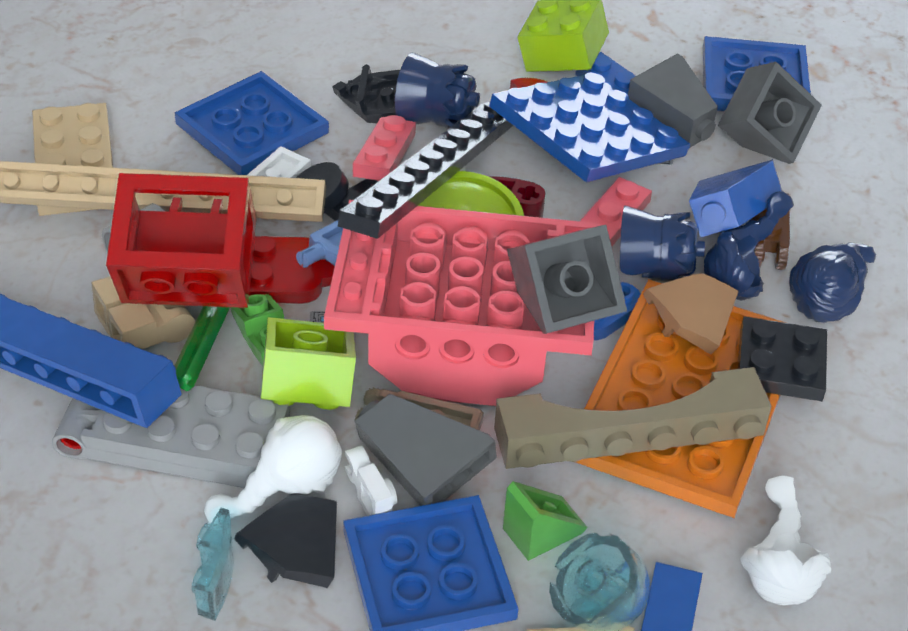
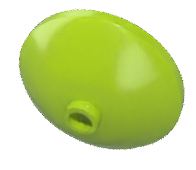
[418,171,524,216]

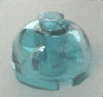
[549,533,650,631]

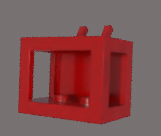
[106,173,256,308]

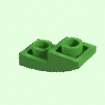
[230,294,284,366]

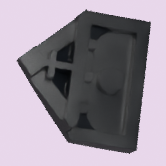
[332,64,400,123]
[234,494,337,588]

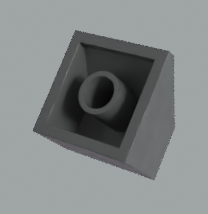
[718,62,822,164]
[507,225,627,334]

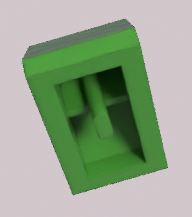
[503,481,588,561]

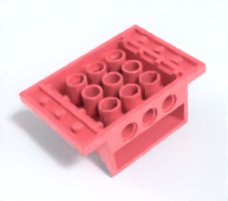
[324,200,599,406]

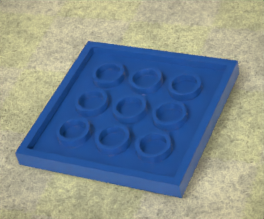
[489,72,690,183]

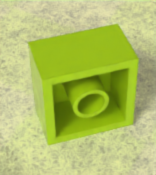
[517,0,609,72]
[261,317,356,410]

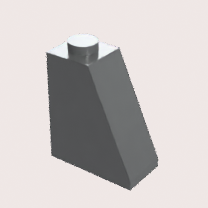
[628,53,718,148]
[355,393,497,506]

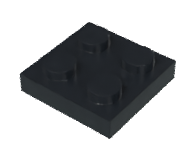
[738,316,827,402]

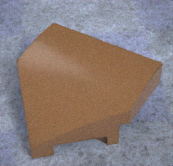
[643,273,738,354]

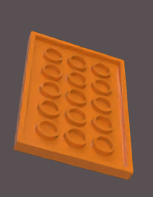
[575,279,786,518]

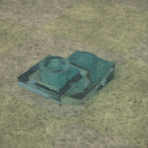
[192,507,234,621]

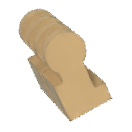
[91,276,195,349]

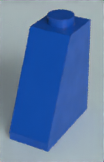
[689,159,782,238]

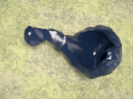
[704,191,794,301]
[789,242,876,323]

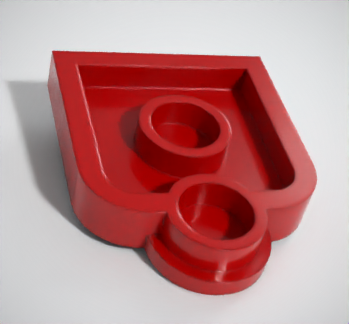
[249,236,335,304]

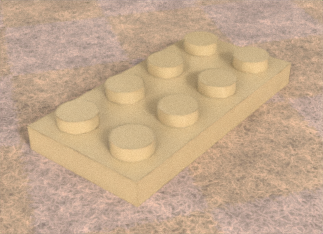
[32,103,113,216]

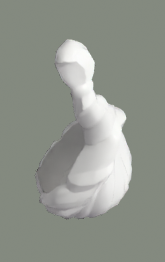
[204,415,342,528]
[740,475,831,605]

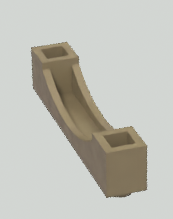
[494,367,772,469]

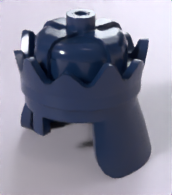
[395,52,480,128]
[620,205,705,282]

